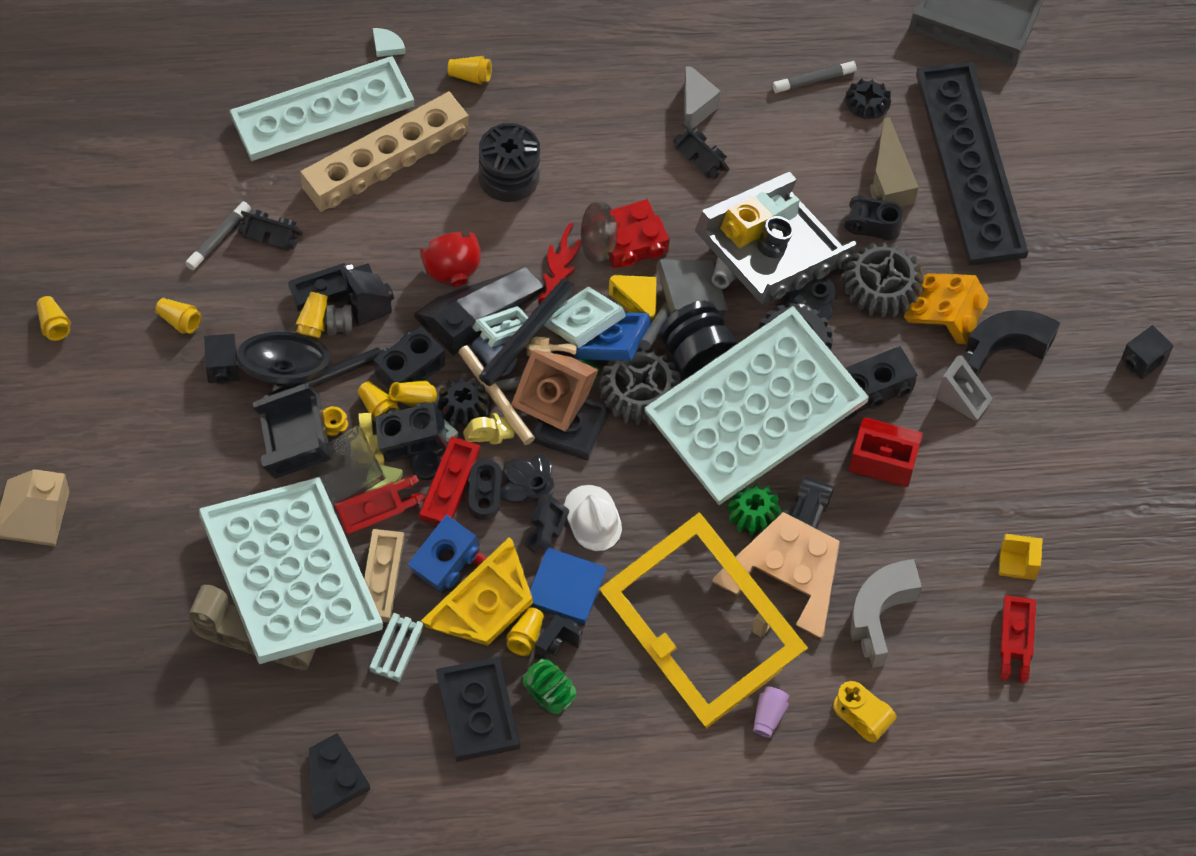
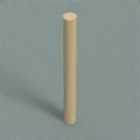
[458,345,535,445]

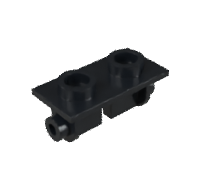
[673,124,730,180]
[238,209,303,251]

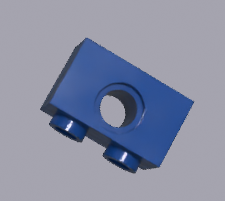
[408,515,480,594]

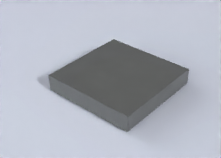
[656,259,728,316]

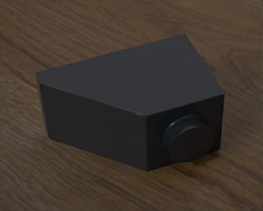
[344,269,394,326]

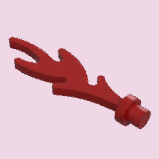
[538,222,581,305]

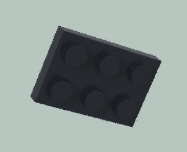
[436,657,520,762]

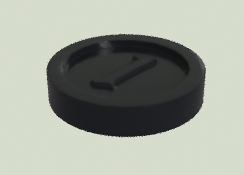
[410,452,441,480]

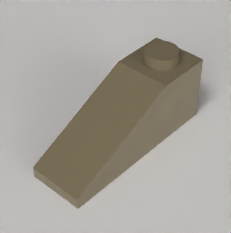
[870,117,919,207]

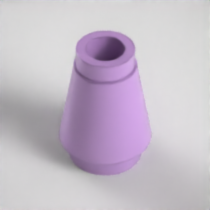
[753,687,790,738]

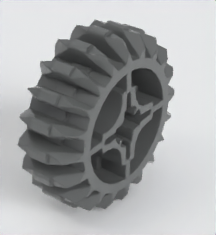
[843,241,924,319]
[599,348,681,426]

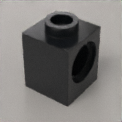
[1121,325,1174,379]
[204,334,239,384]

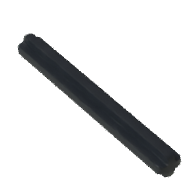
[479,278,575,386]

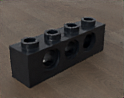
[844,346,918,420]

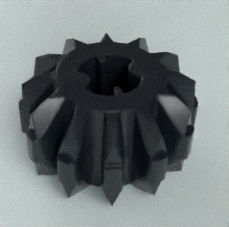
[437,376,489,429]

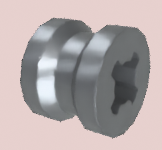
[327,305,352,335]

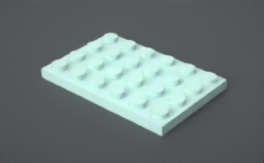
[645,306,869,505]
[199,477,383,664]

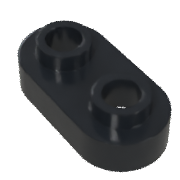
[469,459,502,520]

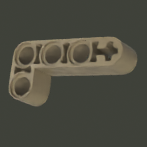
[188,585,316,670]

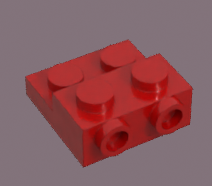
[592,199,670,269]

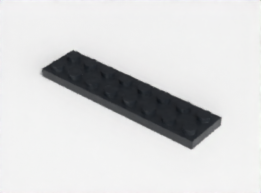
[916,61,1028,266]

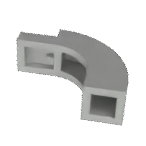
[850,559,922,668]

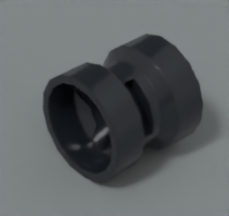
[757,216,794,258]

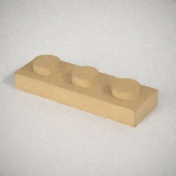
[364,529,405,623]

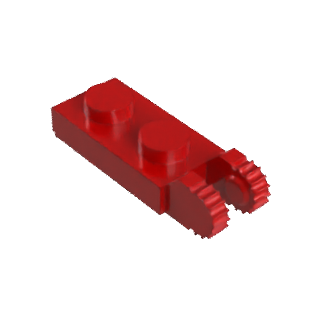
[334,475,425,535]
[999,595,1037,683]

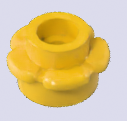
[323,406,348,436]

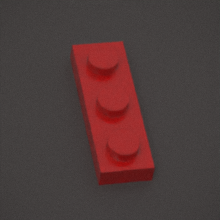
[419,436,480,525]

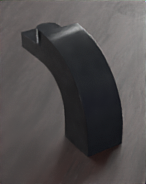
[964,310,1061,377]

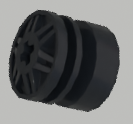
[479,123,540,202]
[659,300,737,380]

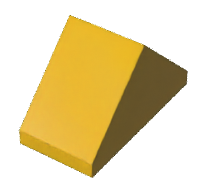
[609,275,657,325]

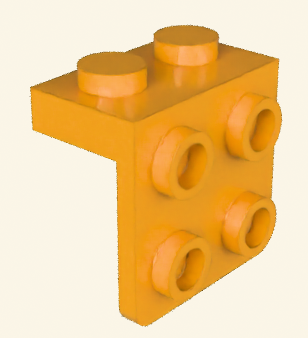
[904,273,989,344]

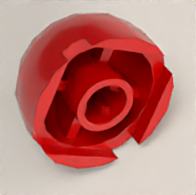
[420,232,481,287]

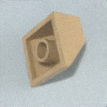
[0,469,70,546]

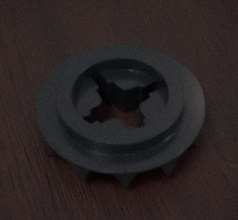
[845,78,891,119]

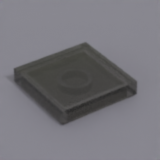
[311,425,386,511]

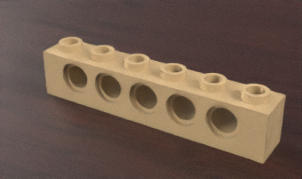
[300,91,469,212]

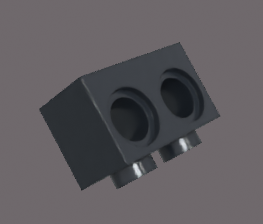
[374,326,445,390]
[375,402,447,462]

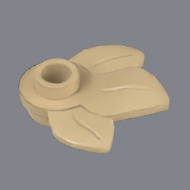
[525,337,576,356]

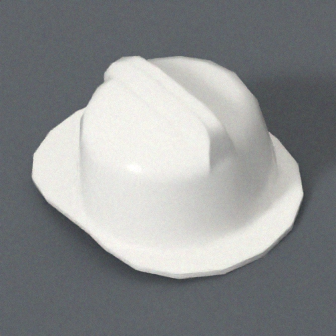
[564,485,622,551]

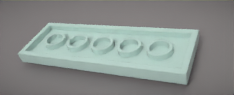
[230,56,414,161]

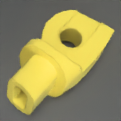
[463,413,514,444]

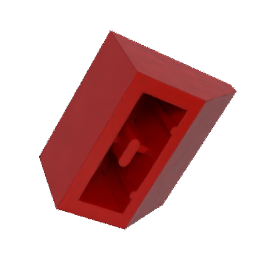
[849,417,923,487]

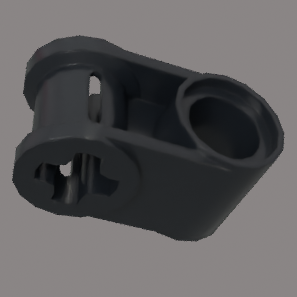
[844,196,903,240]

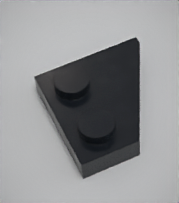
[309,733,370,820]

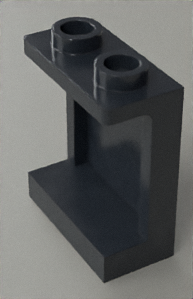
[252,383,332,479]

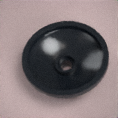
[237,332,330,386]

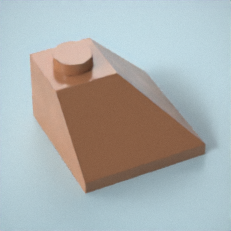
[511,350,598,431]

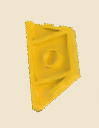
[421,537,533,646]

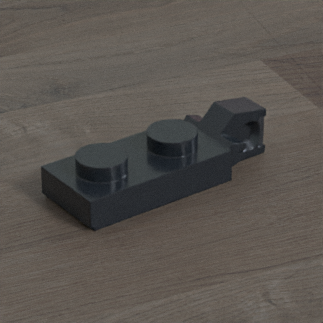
[288,263,373,312]

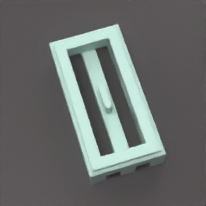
[472,306,528,348]
[369,613,424,682]

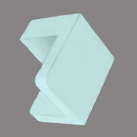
[754,191,800,221]

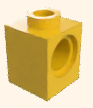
[720,196,773,248]

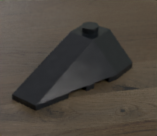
[414,267,545,356]

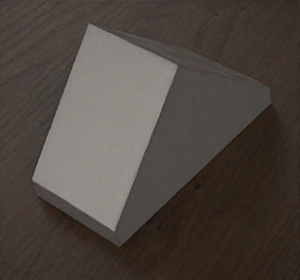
[684,67,721,131]
[936,356,993,420]

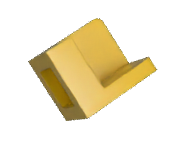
[999,534,1043,580]

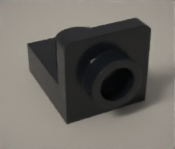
[534,615,583,660]

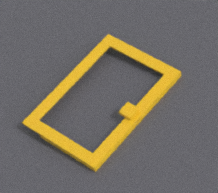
[599,512,808,729]

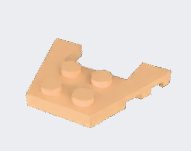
[712,512,840,640]

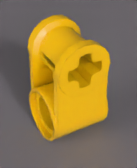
[833,681,897,743]

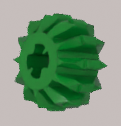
[727,482,781,537]
[523,659,576,714]

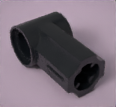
[792,476,834,529]

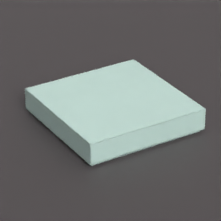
[544,287,626,348]

